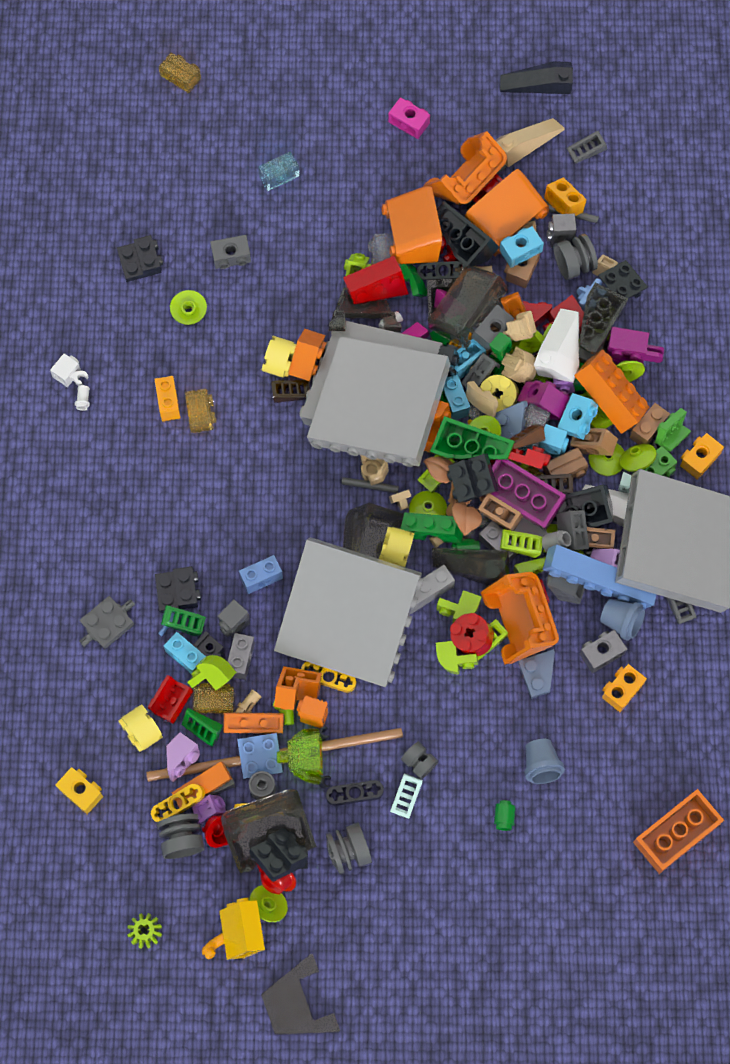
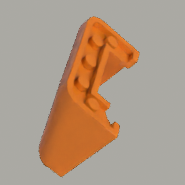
[423,131,507,205]
[465,169,549,257]
[382,186,442,264]
[480,572,559,665]

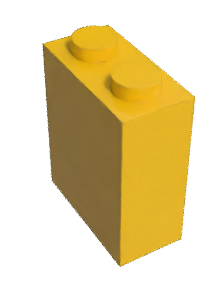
[219,898,265,960]

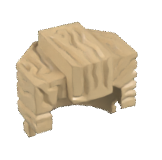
[503,311,537,341]
[501,347,537,384]
[360,455,389,486]

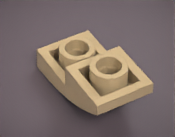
[466,381,498,417]

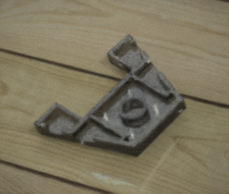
[328,288,402,332]
[261,954,341,1035]

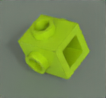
[344,253,371,276]

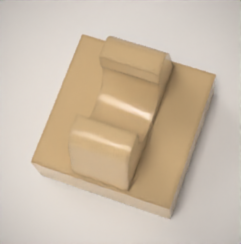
[389,490,411,511]

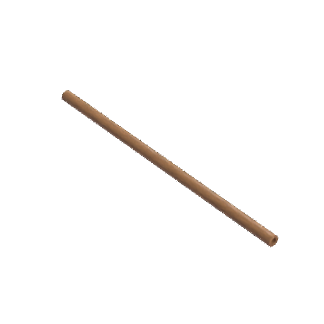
[146,728,403,782]

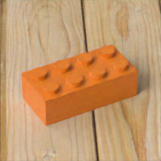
[574,349,650,434]
[633,789,724,874]

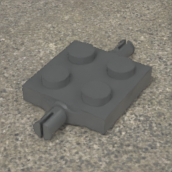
[79,596,135,650]

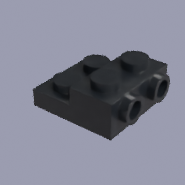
[117,235,163,282]
[447,454,499,503]
[155,566,201,613]
[249,827,308,882]

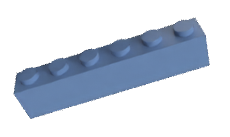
[543,545,657,610]

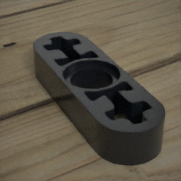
[417,261,471,280]
[326,780,384,806]

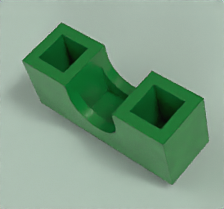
[401,512,463,543]

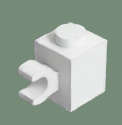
[50,354,89,387]

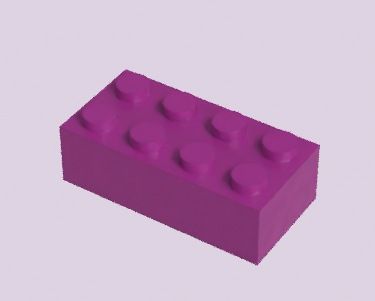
[491,459,566,531]

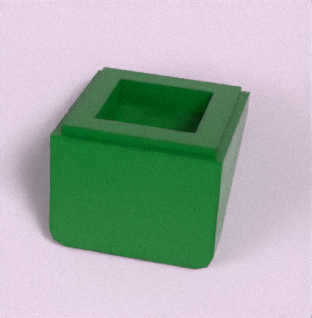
[490,332,513,361]

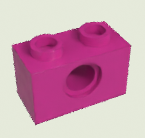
[388,97,430,139]

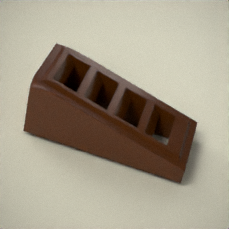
[510,424,545,449]

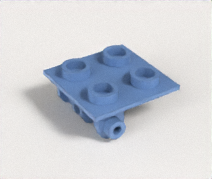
[237,733,283,779]

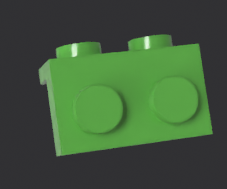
[655,408,691,452]

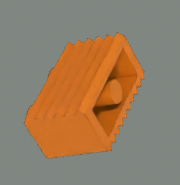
[297,696,328,728]

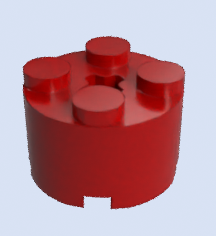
[450,613,494,656]

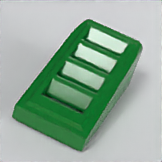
[161,605,206,637]
[182,708,223,747]

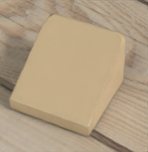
[592,255,618,276]

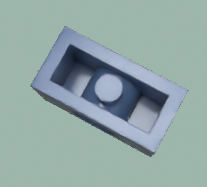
[239,555,283,594]

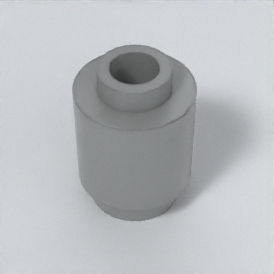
[542,530,571,552]

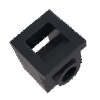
[438,344,460,376]
[193,631,225,658]

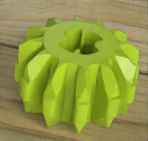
[127,913,162,949]

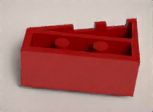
[343,256,408,304]

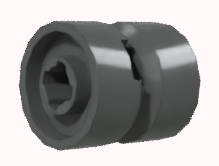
[401,741,439,779]
[249,771,276,802]

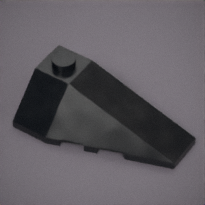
[500,61,573,94]
[437,201,500,268]
[550,484,614,527]

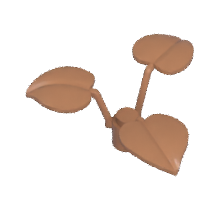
[424,457,487,536]

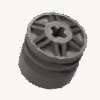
[553,233,598,280]
[157,814,205,859]
[326,822,372,874]

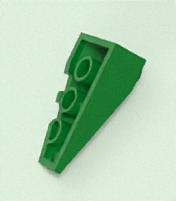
[430,416,515,460]

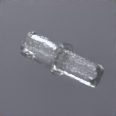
[468,405,483,420]

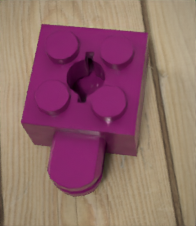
[606,327,664,365]
[517,380,570,421]

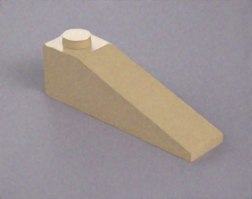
[495,118,564,167]

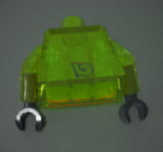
[277,726,331,789]

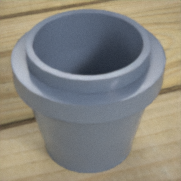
[600,599,645,641]
[524,739,565,784]

